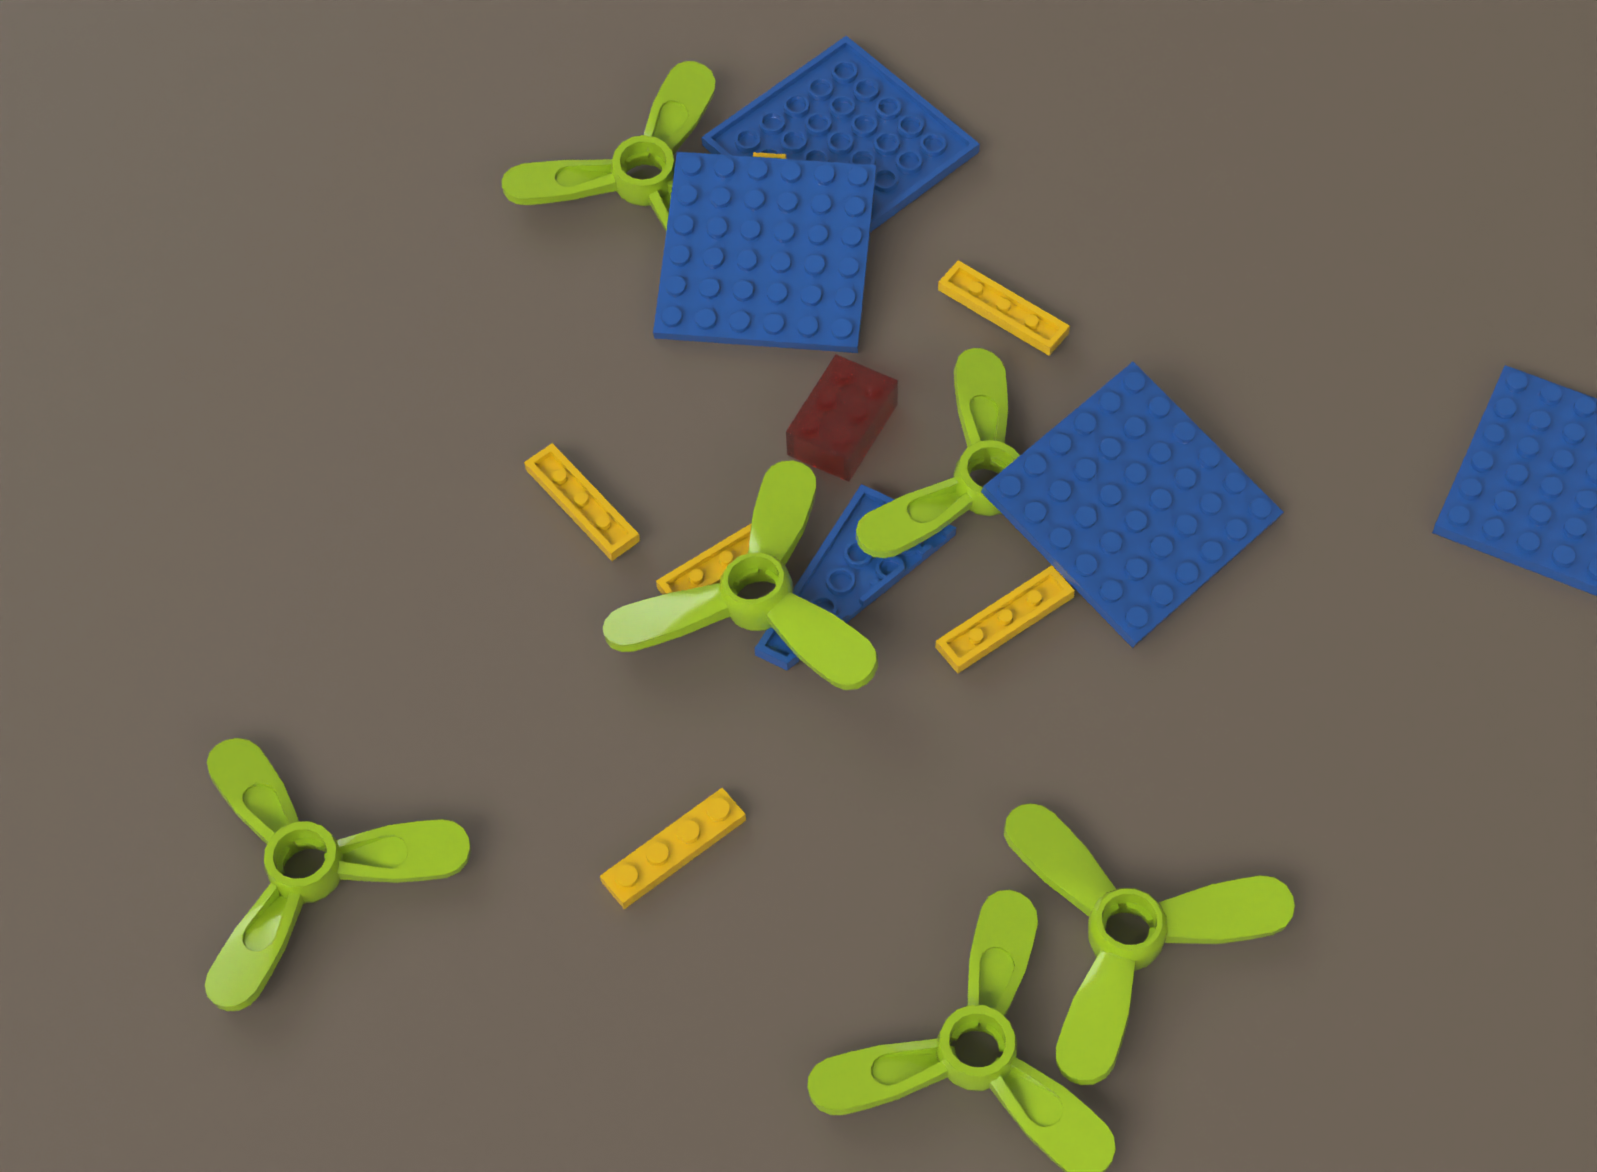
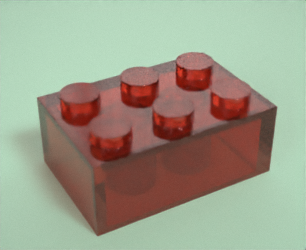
[786,354,898,482]

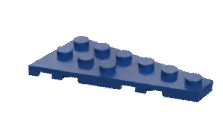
[755,484,956,671]

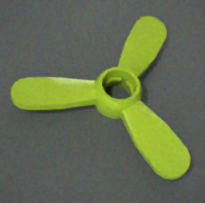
[501,61,716,231]
[856,348,1020,558]
[603,460,878,690]
[204,738,471,1011]
[1004,803,1295,1085]
[807,890,1116,1172]

